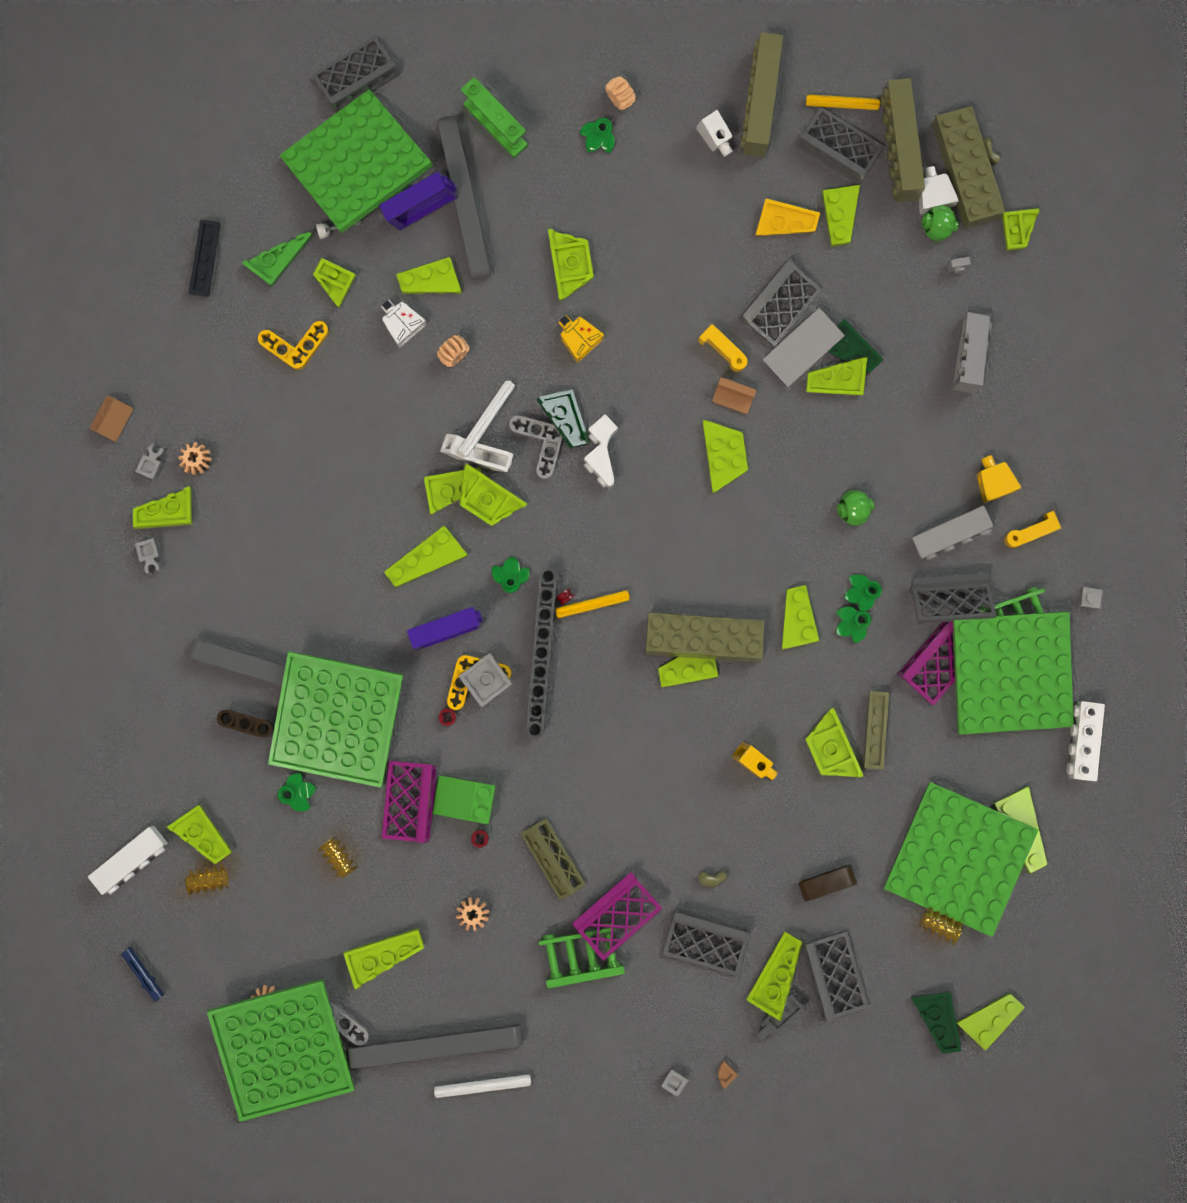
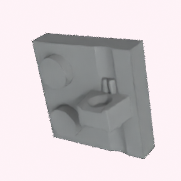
[459,653,513,707]

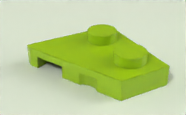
[1002,208,1039,251]
[313,258,356,308]

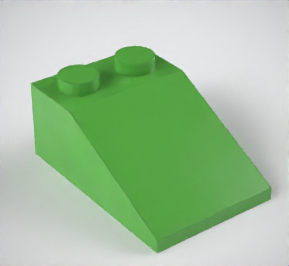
[432,775,496,824]

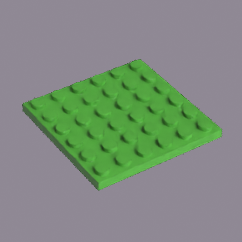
[279,89,433,234]
[953,611,1074,734]
[268,651,404,788]
[883,782,1039,937]
[207,979,355,1122]

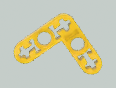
[258,321,329,370]
[447,655,511,710]

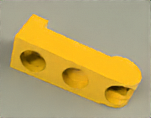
[697,324,747,372]
[1004,511,1061,548]

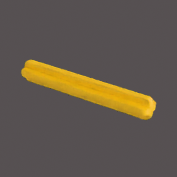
[806,94,880,110]
[555,590,630,618]

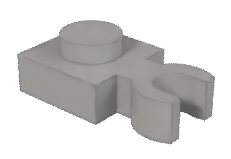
[135,444,165,480]
[135,538,161,574]

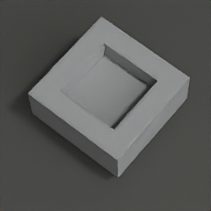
[947,257,971,274]
[1079,587,1102,609]
[661,1068,688,1097]

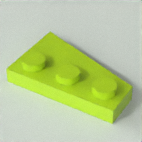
[822,185,860,247]
[396,257,462,294]
[806,357,867,395]
[424,467,481,515]
[133,486,192,529]
[781,585,819,650]
[167,805,233,864]
[956,993,1025,1051]

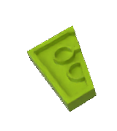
[658,657,718,688]

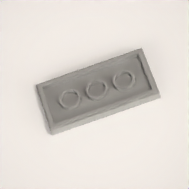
[763,308,845,388]

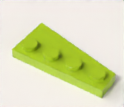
[384,525,468,588]
[993,786,1047,874]
[343,928,424,990]
[746,932,803,1021]

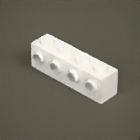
[1066,701,1105,781]
[88,826,168,895]

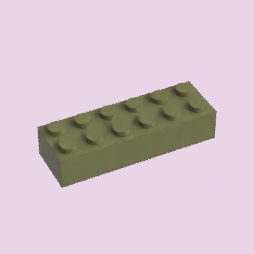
[740,32,783,158]
[880,78,925,203]
[932,106,1005,229]
[645,613,764,663]

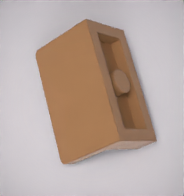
[712,377,756,414]
[89,396,133,442]

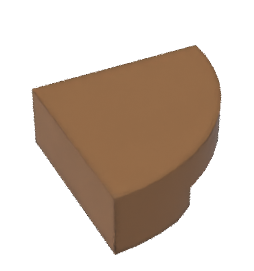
[718,1060,738,1089]

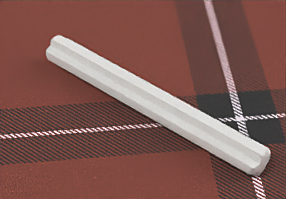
[458,381,515,457]
[434,1074,531,1098]

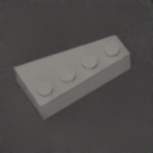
[952,312,992,394]
[912,505,994,561]

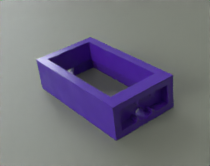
[379,171,458,231]
[407,607,483,651]

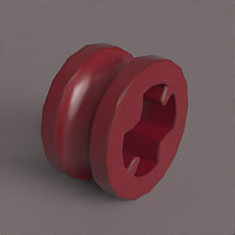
[556,588,575,606]
[439,709,456,726]
[471,830,489,848]

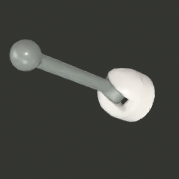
[316,220,362,239]

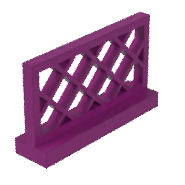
[897,621,955,706]
[382,761,437,843]
[572,872,662,961]

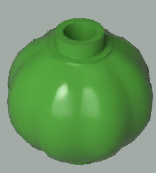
[922,205,959,241]
[837,490,874,526]

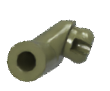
[983,137,1001,164]
[698,870,728,888]

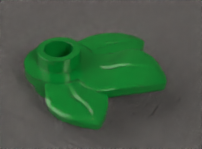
[580,118,615,153]
[492,557,530,593]
[844,575,882,611]
[836,607,871,643]
[278,773,316,811]

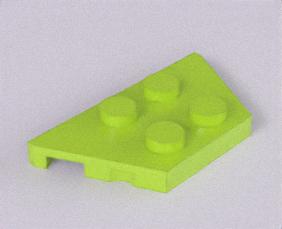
[548,229,594,301]
[702,420,748,493]
[459,463,527,526]
[805,708,864,777]

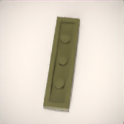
[863,691,889,770]

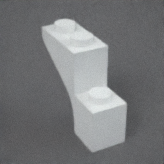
[584,414,618,489]
[440,434,514,472]

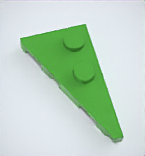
[242,232,313,287]

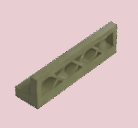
[520,818,586,900]

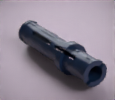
[121,947,165,1002]

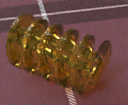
[318,835,358,878]
[185,865,229,895]
[918,907,963,946]

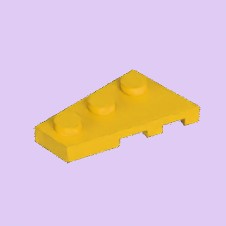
[755,199,820,236]

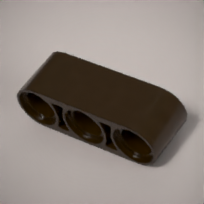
[217,710,274,738]
[798,864,857,902]

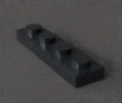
[189,219,221,297]

